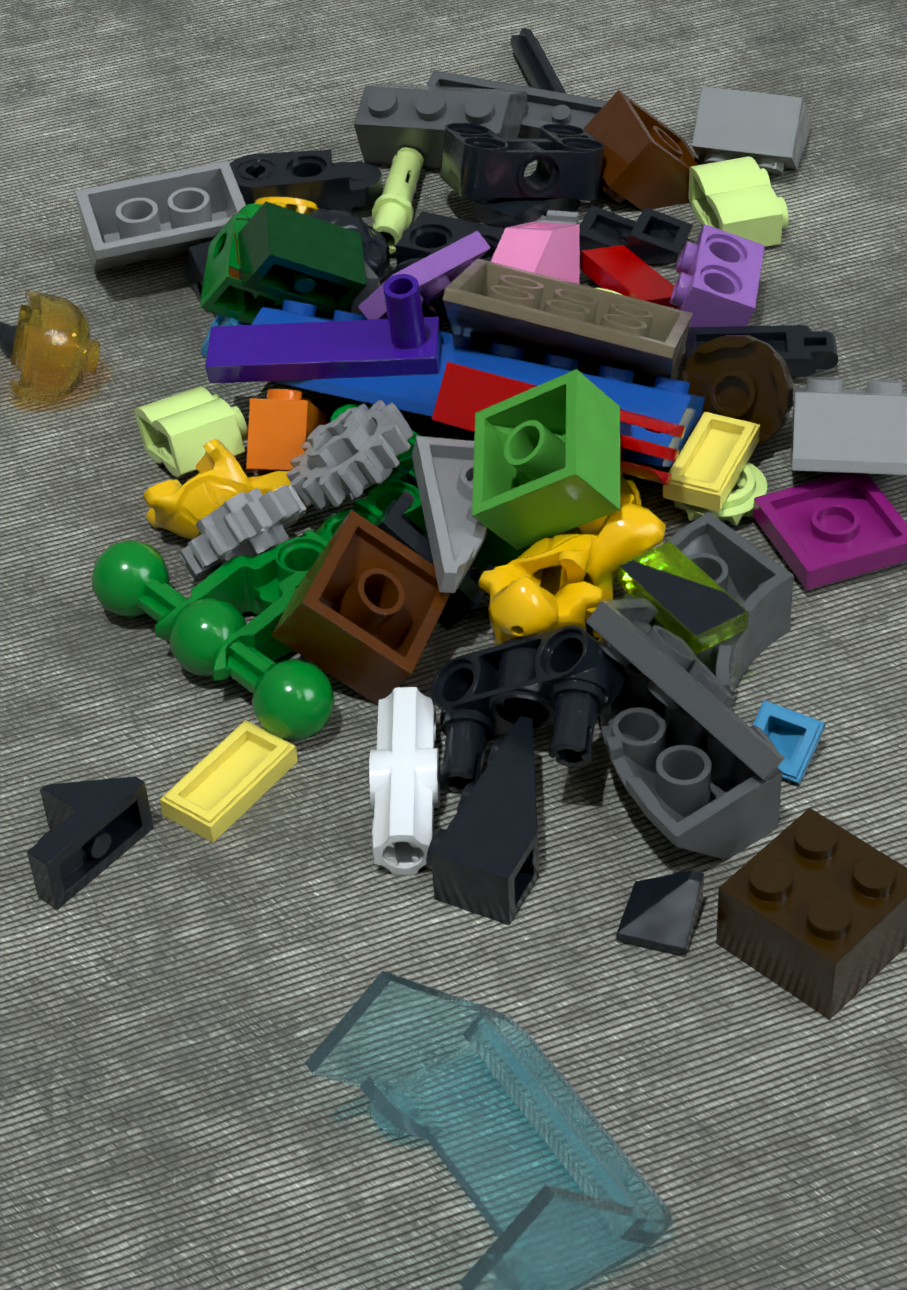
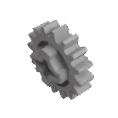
[287,400,413,509]
[179,484,307,580]

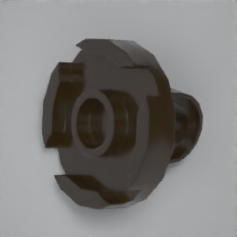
[677,335,794,445]

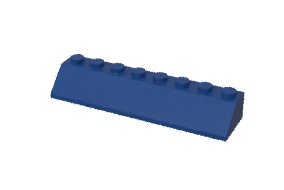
[251,299,705,467]

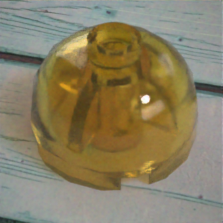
[10,290,100,403]

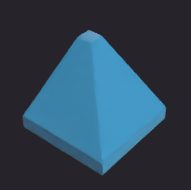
[753,700,826,785]

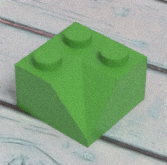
[472,369,620,550]

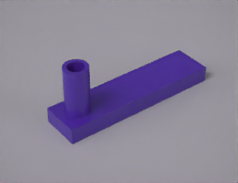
[205,274,441,384]

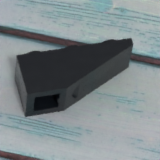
[426,715,539,926]

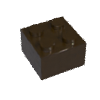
[716,808,907,1020]

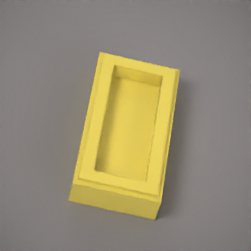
[663,412,760,512]
[160,720,298,843]

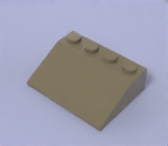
[443,258,693,386]

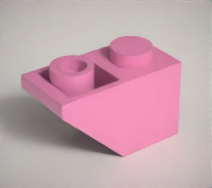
[490,222,580,284]

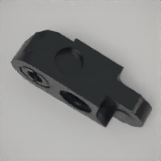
[230,150,383,213]

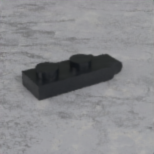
[684,325,838,377]

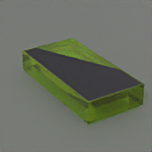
[618,541,749,655]

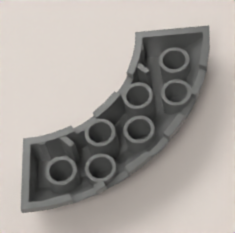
[598,512,794,860]

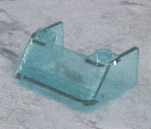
[305,971,673,1290]

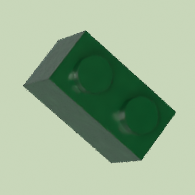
[238,201,367,315]

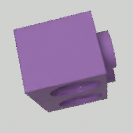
[670,224,765,327]

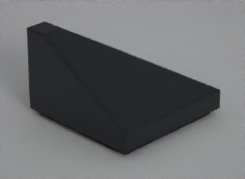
[616,871,704,956]

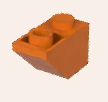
[246,389,327,475]

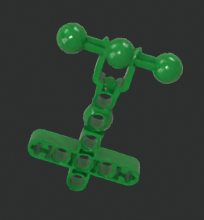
[91,403,551,742]

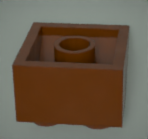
[584,90,701,210]
[271,510,451,705]

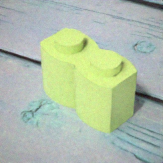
[688,156,788,247]
[134,386,248,477]

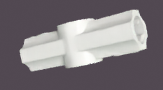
[369,687,440,875]

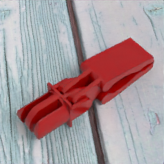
[431,362,685,486]

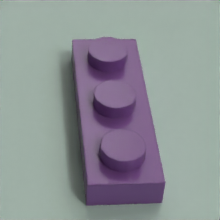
[358,230,490,320]

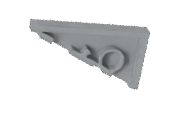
[412,436,491,593]

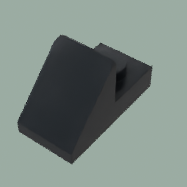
[27,776,154,910]

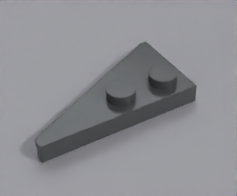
[586,598,785,780]

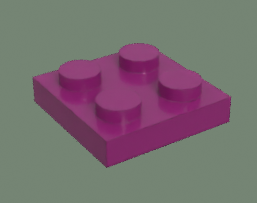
[753,473,907,590]

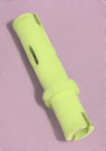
[372,147,424,254]

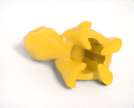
[142,439,310,540]
[493,503,666,638]
[479,569,604,646]

